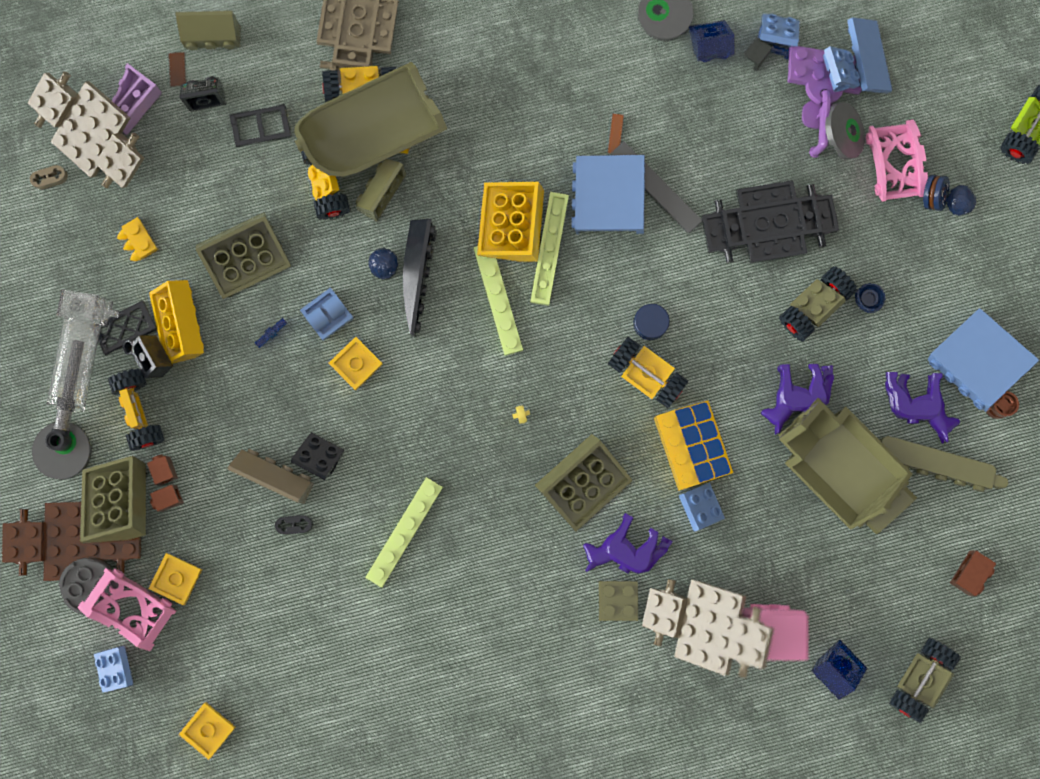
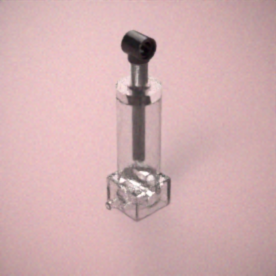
[45,289,119,451]

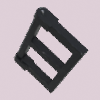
[229,104,291,147]

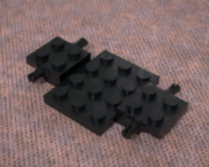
[701,180,839,264]

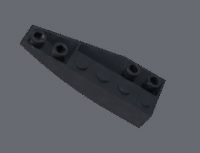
[403,218,437,338]

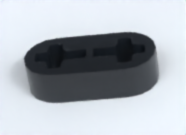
[275,515,313,535]

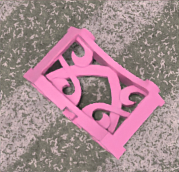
[866,120,928,202]
[78,568,176,651]

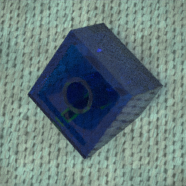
[689,20,735,62]
[811,639,868,700]

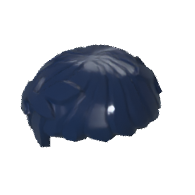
[946,185,976,216]
[368,248,398,280]
[855,283,886,313]

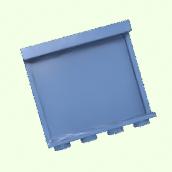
[572,155,645,234]
[928,308,1039,412]

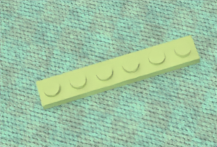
[530,192,569,306]
[473,246,523,356]
[365,477,443,588]

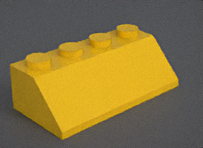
[149,280,204,364]

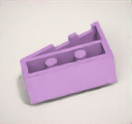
[112,63,162,135]

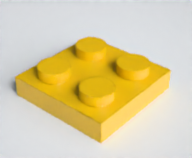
[329,337,383,391]
[148,553,203,605]
[179,702,236,760]

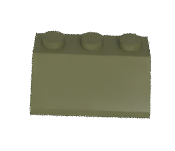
[176,11,240,50]
[356,159,406,222]

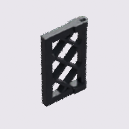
[91,300,157,356]

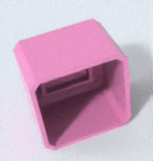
[742,604,808,660]

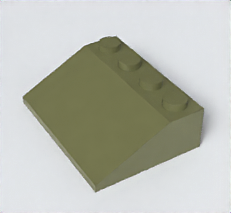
[195,212,291,299]
[535,434,633,532]
[80,455,146,543]

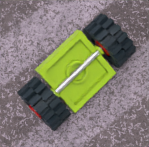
[1000,85,1040,164]

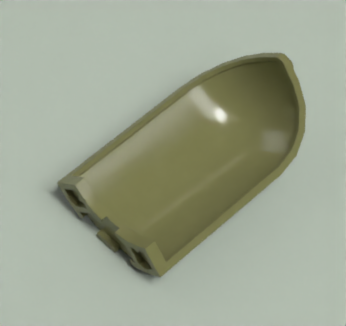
[294,62,447,177]

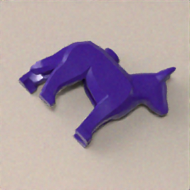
[761,364,834,435]
[885,372,960,444]
[583,513,673,574]

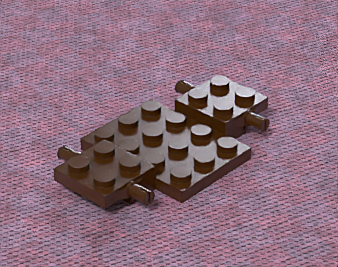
[2,502,141,581]

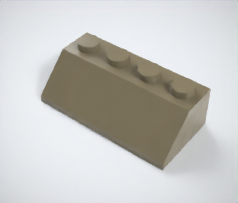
[227,449,314,504]

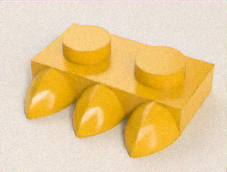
[117,217,158,261]

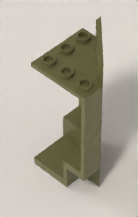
[778,398,917,534]

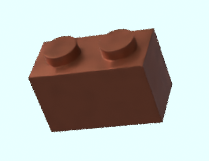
[950,550,996,597]

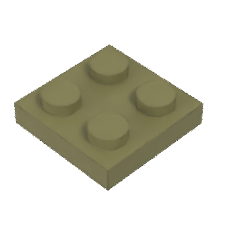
[598,581,638,621]

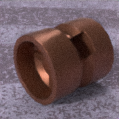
[986,391,1019,419]

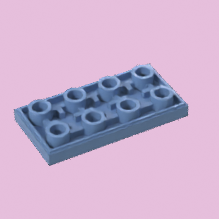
[847,17,892,93]

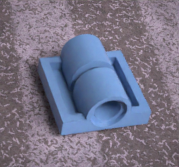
[758,14,800,47]
[823,46,860,92]
[300,287,354,341]
[679,483,725,532]
[94,646,133,693]

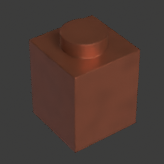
[147,454,178,486]
[150,484,184,512]

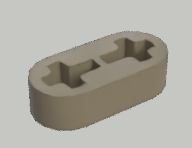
[30,165,68,190]

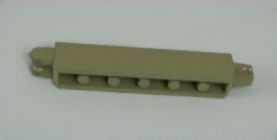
[879,436,1009,492]

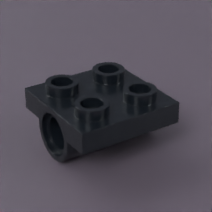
[291,432,344,481]

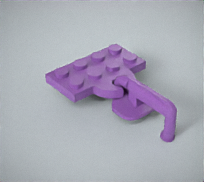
[788,46,861,158]

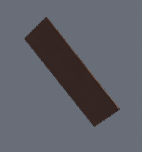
[169,52,186,87]

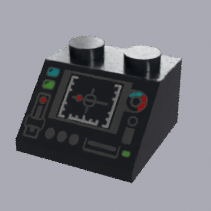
[179,77,226,112]

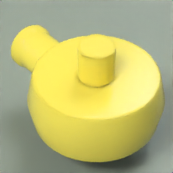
[512,406,530,424]

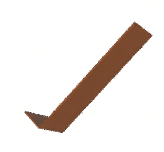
[608,114,624,153]

